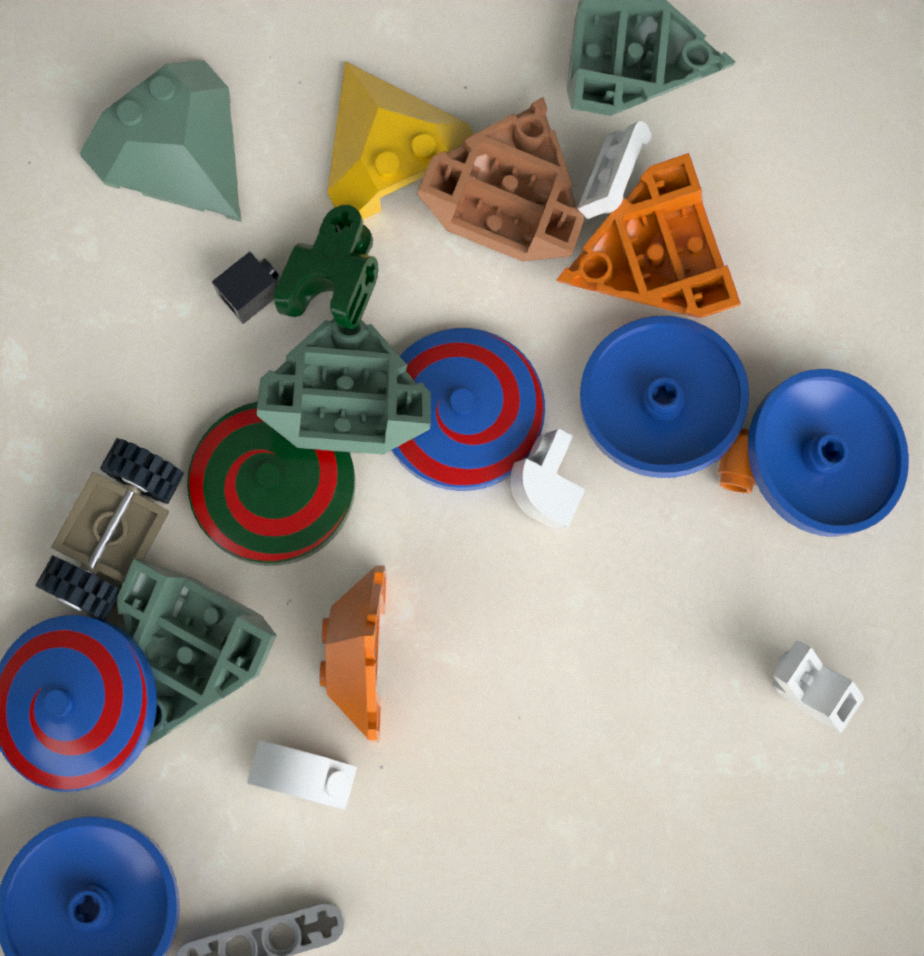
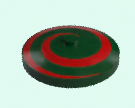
[187,402,356,566]

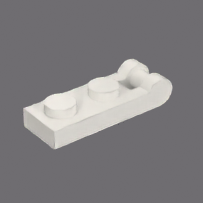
[577,121,651,219]

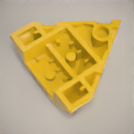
[327,61,474,219]

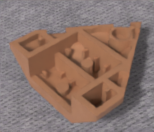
[417,97,584,262]

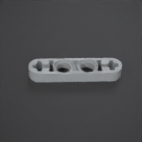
[176,903,346,956]

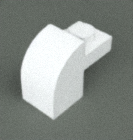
[510,428,585,530]
[772,640,864,733]
[247,740,357,810]

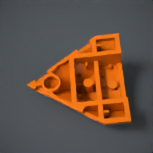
[556,153,741,318]
[319,565,387,742]

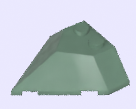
[567,0,736,116]
[80,60,241,222]
[257,318,431,455]
[117,559,277,750]

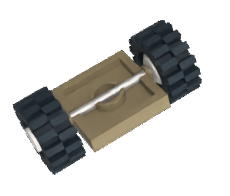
[35,438,184,621]

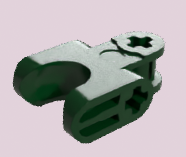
[274,205,379,329]

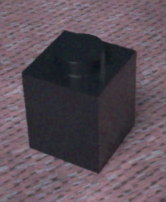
[212,251,280,324]

